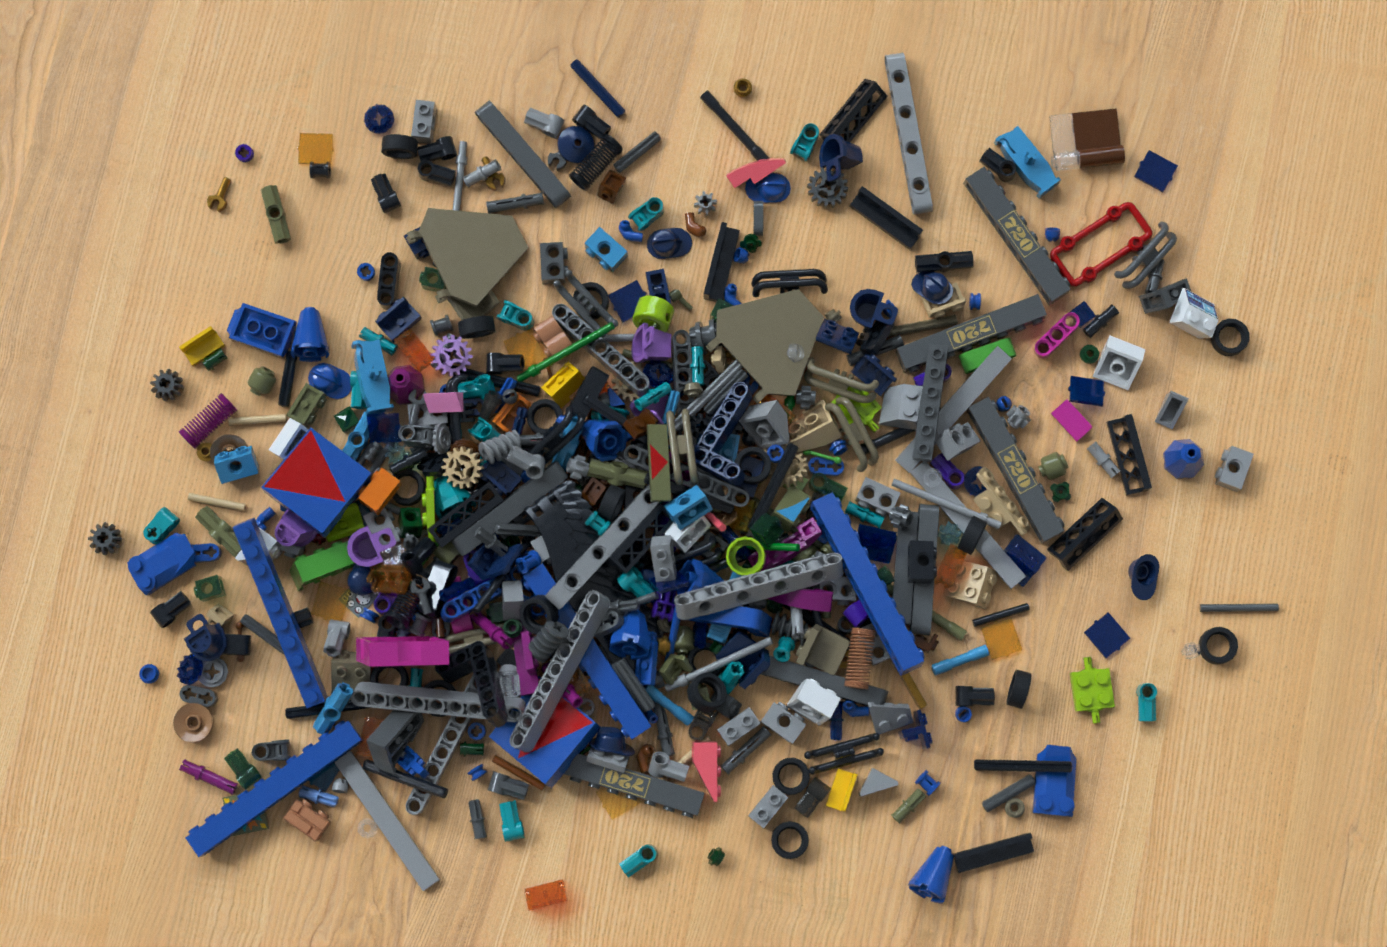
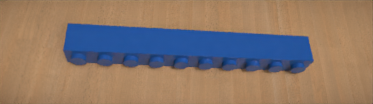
[810,492,925,676]
[232,517,328,708]
[523,563,652,740]
[185,720,364,857]

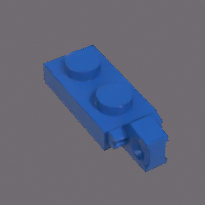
[635,631,658,686]
[397,745,430,780]

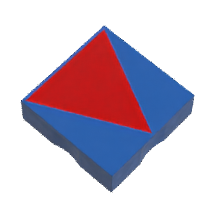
[261,427,372,538]
[489,676,601,789]

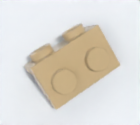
[921,283,966,318]

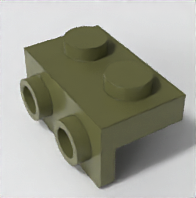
[286,383,327,428]

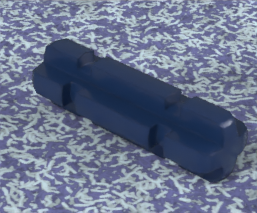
[512,407,528,435]

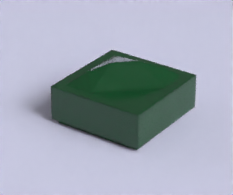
[334,406,359,433]

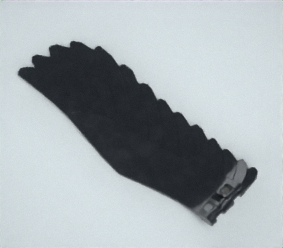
[524,481,662,673]

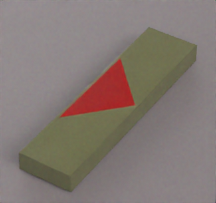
[647,424,671,502]

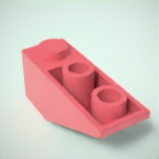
[692,741,721,802]

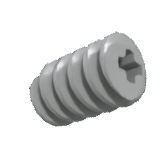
[478,429,521,464]

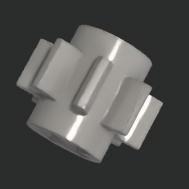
[694,191,717,216]
[1006,405,1031,429]
[566,455,589,480]

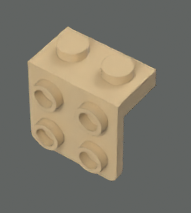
[944,559,997,609]

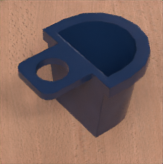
[819,134,863,182]
[850,289,898,329]
[184,614,227,661]

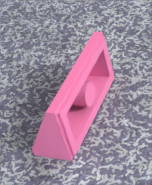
[423,392,464,413]

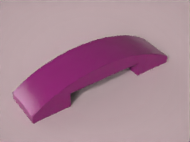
[747,517,822,572]
[768,588,833,612]

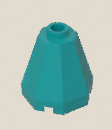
[434,472,477,522]

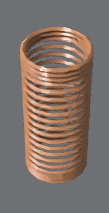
[844,628,876,689]

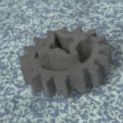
[807,167,848,208]

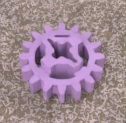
[430,335,473,377]

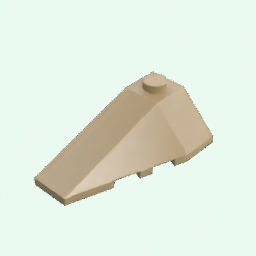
[762,400,842,458]

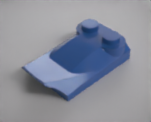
[227,303,297,357]
[127,532,197,596]
[1032,745,1076,817]

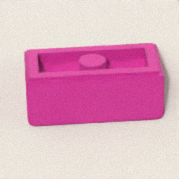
[1051,399,1093,442]

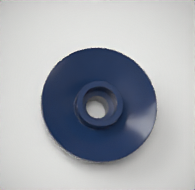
[557,126,594,163]

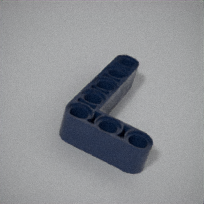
[694,382,752,486]

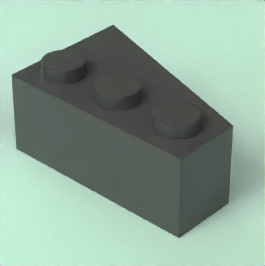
[366,710,424,774]

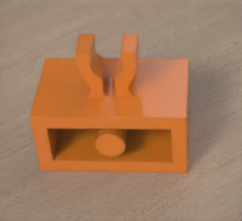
[358,468,402,515]

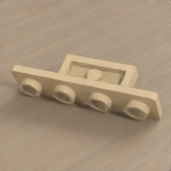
[973,467,1030,536]

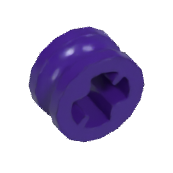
[235,144,254,162]

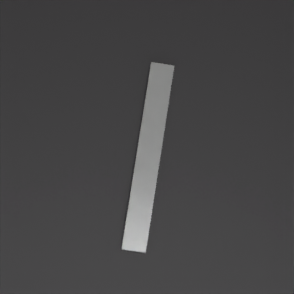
[895,346,1012,473]
[910,461,1026,589]
[334,751,440,891]

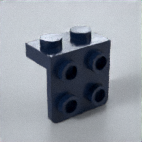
[816,319,859,354]
[467,543,523,580]
[716,632,770,689]

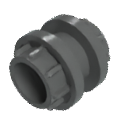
[689,319,724,355]

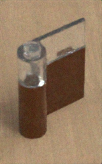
[1049,108,1125,171]

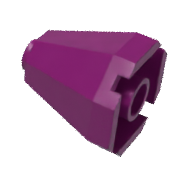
[387,365,425,405]

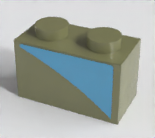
[769,485,811,533]

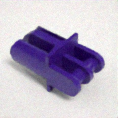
[652,582,677,621]

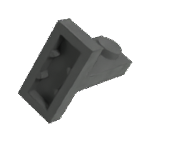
[1139,278,1191,314]

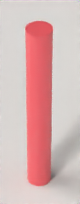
[704,512,726,532]

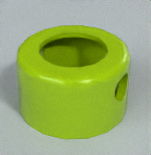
[632,295,675,332]
[726,537,766,576]

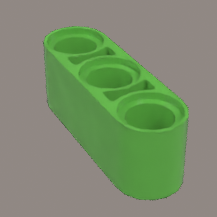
[959,338,1017,374]

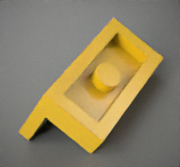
[179,326,225,367]
[541,361,585,408]
[825,768,858,812]

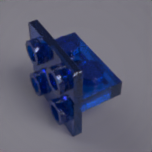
[857,524,897,564]
[1004,534,1046,587]
[898,709,932,750]

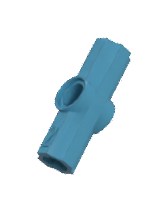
[342,412,379,461]
[551,416,584,472]
[313,682,353,735]

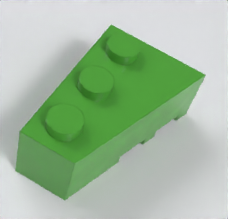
[289,541,356,592]

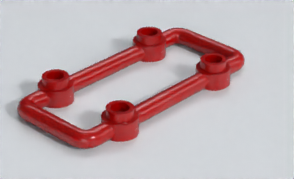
[1050,202,1153,287]

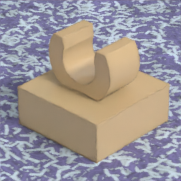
[206,603,234,627]

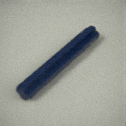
[571,59,625,118]

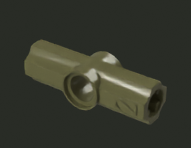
[261,185,291,244]
[587,458,648,489]
[195,506,241,557]

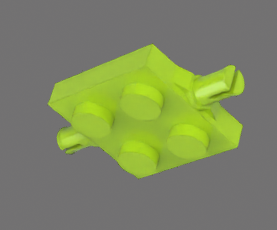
[831,380,882,433]
[422,476,437,542]
[1070,657,1115,723]

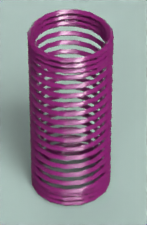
[179,393,237,449]

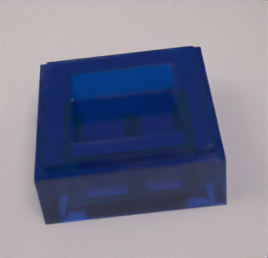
[1069,301,1096,328]

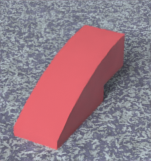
[726,158,786,188]

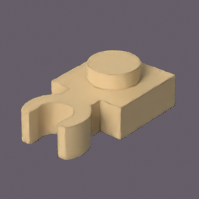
[711,346,729,375]

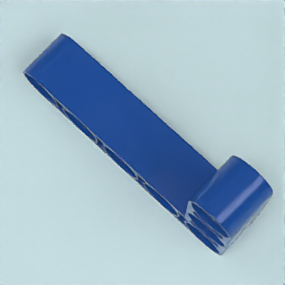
[440,566,545,623]
[674,601,773,638]

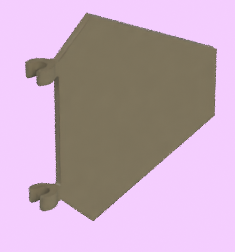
[406,208,528,307]
[706,289,824,404]

